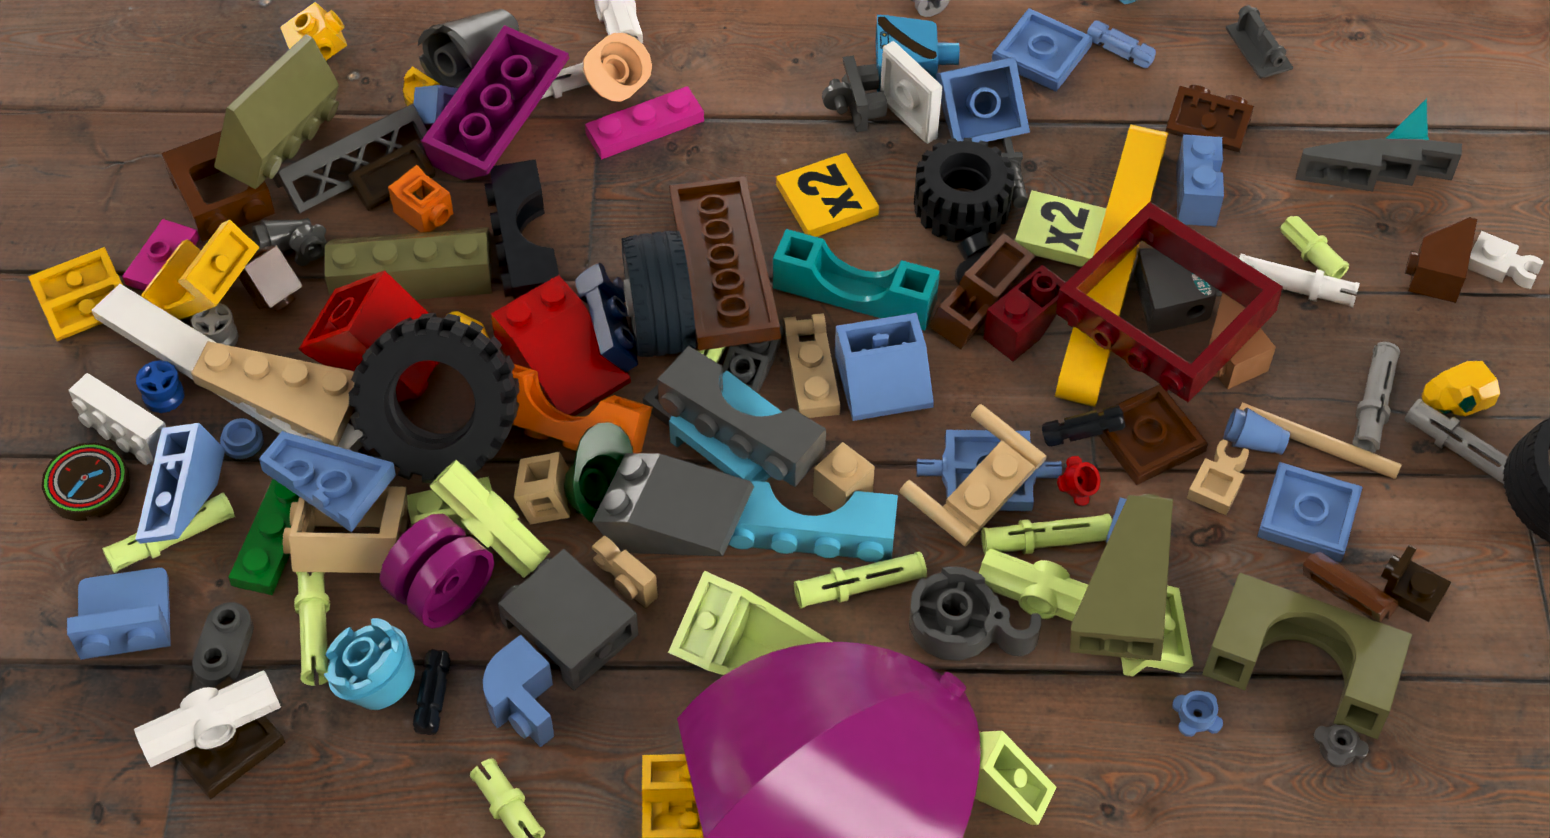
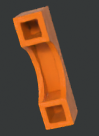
[512,364,653,453]

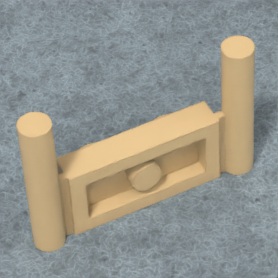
[899,404,1047,547]

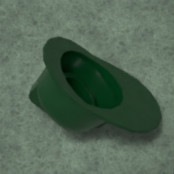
[563,422,633,523]

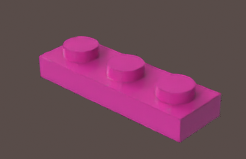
[585,86,704,160]

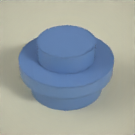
[220,418,264,459]

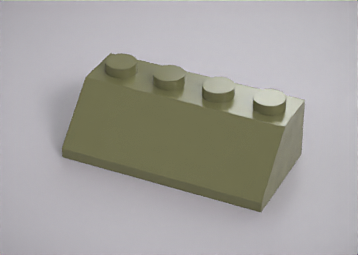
[214,34,339,189]
[324,227,492,300]

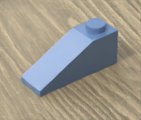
[135,423,225,544]

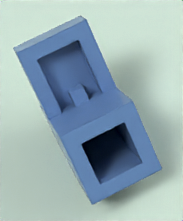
[483,634,554,747]

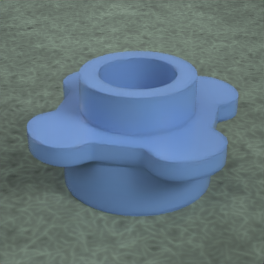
[1172,691,1223,737]

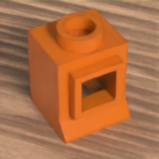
[388,165,454,232]

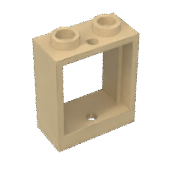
[283,486,409,573]

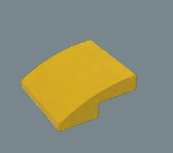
[28,247,123,341]
[642,754,704,838]

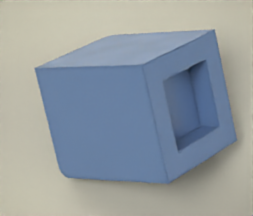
[414,85,458,125]

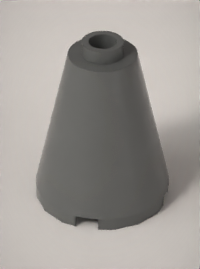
[418,9,519,89]

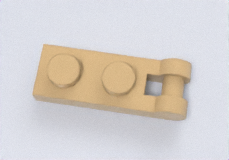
[783,313,840,418]

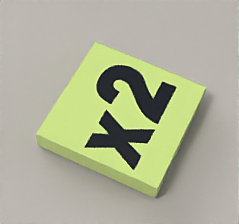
[1015,190,1107,267]

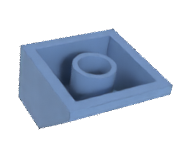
[935,57,1030,143]

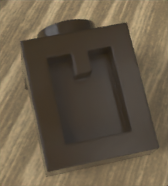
[1381,545,1451,622]

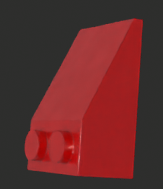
[491,275,631,416]

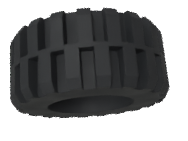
[349,313,520,483]

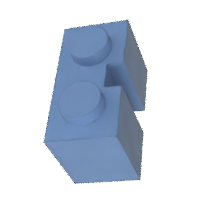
[1176,134,1224,227]

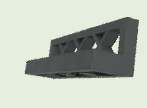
[273,104,428,214]

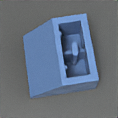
[835,313,934,421]

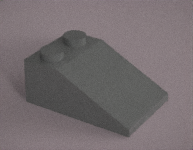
[592,453,754,556]

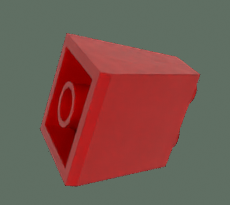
[298,270,440,402]

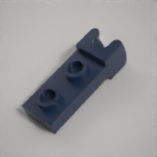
[575,263,638,373]

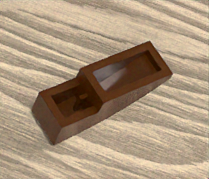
[928,233,1036,350]

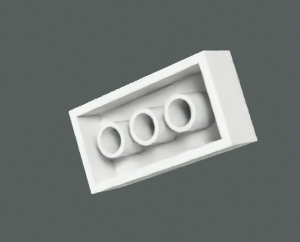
[68,373,166,466]

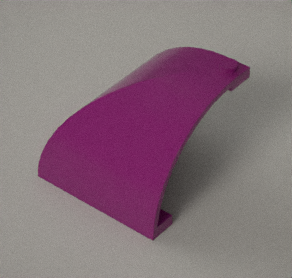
[677,642,981,838]

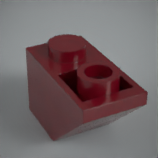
[983,265,1066,362]

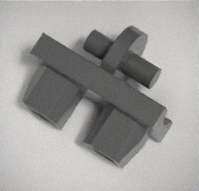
[822,55,887,132]

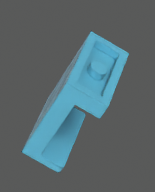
[669,370,782,482]

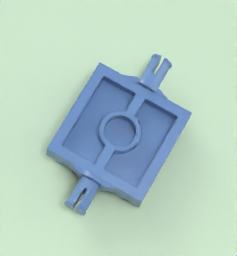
[916,430,1062,511]

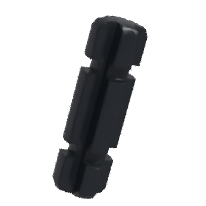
[1042,405,1125,447]
[413,649,451,735]

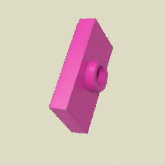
[122,219,200,291]

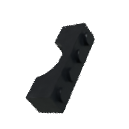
[484,159,559,300]

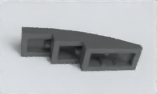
[1296,139,1462,192]

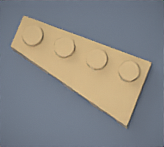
[191,341,355,447]

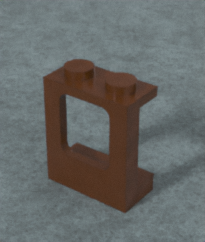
[161,131,275,242]

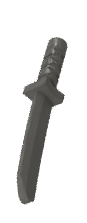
[1001,137,1028,208]

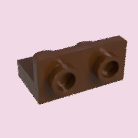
[1166,85,1254,153]

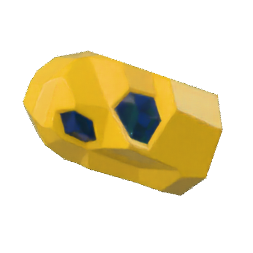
[1422,361,1500,417]

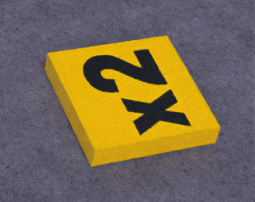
[776,153,879,237]

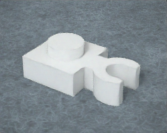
[1468,231,1543,289]

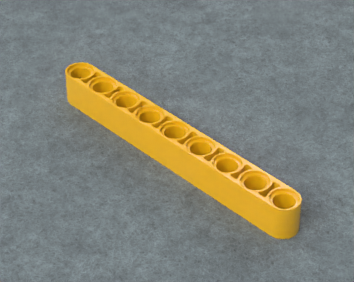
[1055,124,1168,407]

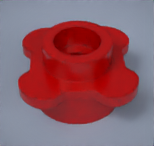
[1057,456,1101,506]

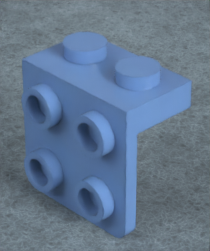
[67,568,171,660]

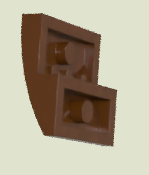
[1303,552,1399,623]

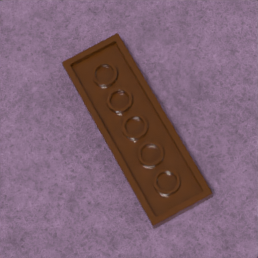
[669,175,781,350]

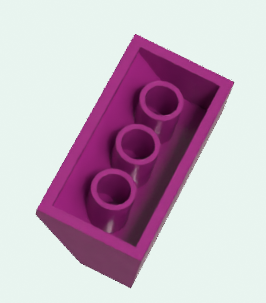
[421,25,570,180]

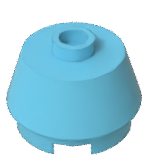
[324,618,415,710]

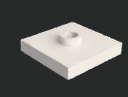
[880,41,942,144]

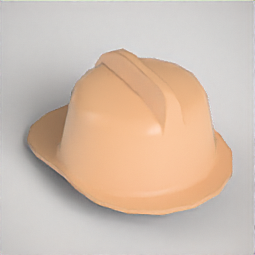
[583,33,652,102]

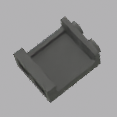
[498,549,639,691]

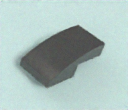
[722,326,784,393]

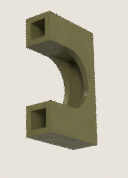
[1202,572,1412,740]

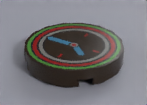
[41,442,130,521]

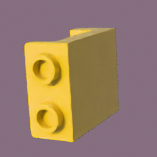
[141,220,259,320]

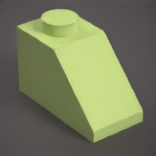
[974,731,1057,825]

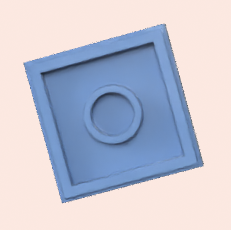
[992,8,1093,92]
[1257,462,1362,563]

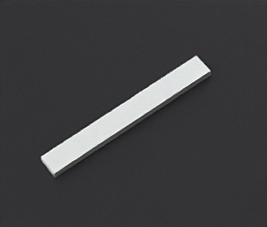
[91,284,364,452]

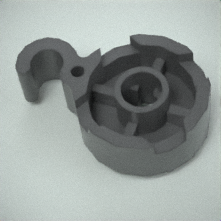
[909,566,1041,661]

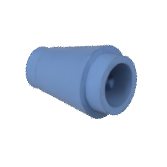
[1223,407,1290,455]

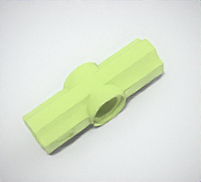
[430,460,550,578]
[979,548,1088,621]

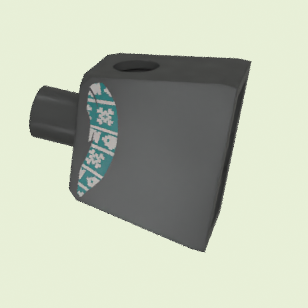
[1134,248,1222,333]

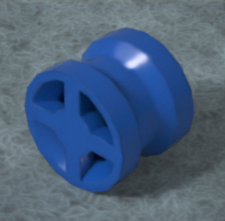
[136,360,184,413]

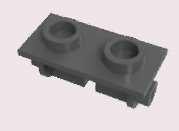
[1226,5,1293,79]

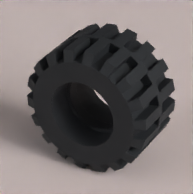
[914,138,1015,242]

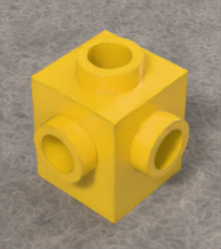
[280,2,347,60]

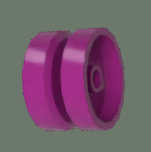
[379,513,494,629]

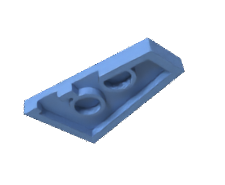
[259,431,396,532]

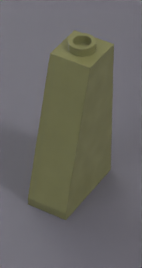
[1070,494,1173,661]

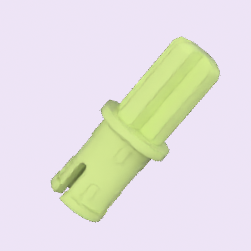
[1280,216,1349,279]

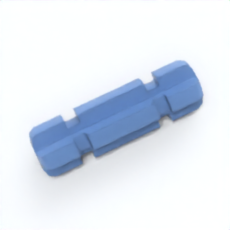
[1087,20,1156,68]

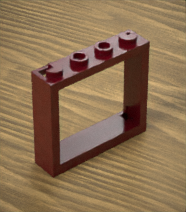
[1056,202,1283,403]

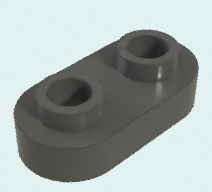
[192,602,254,688]

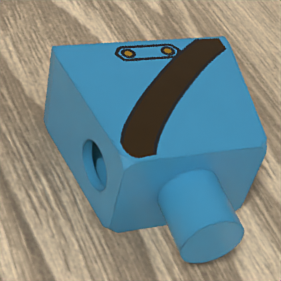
[875,15,960,92]

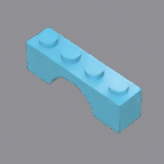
[728,480,898,562]

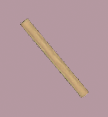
[1239,402,1402,480]

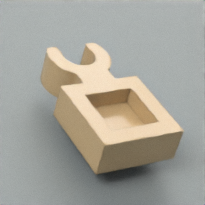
[1187,439,1249,515]
[592,536,658,608]

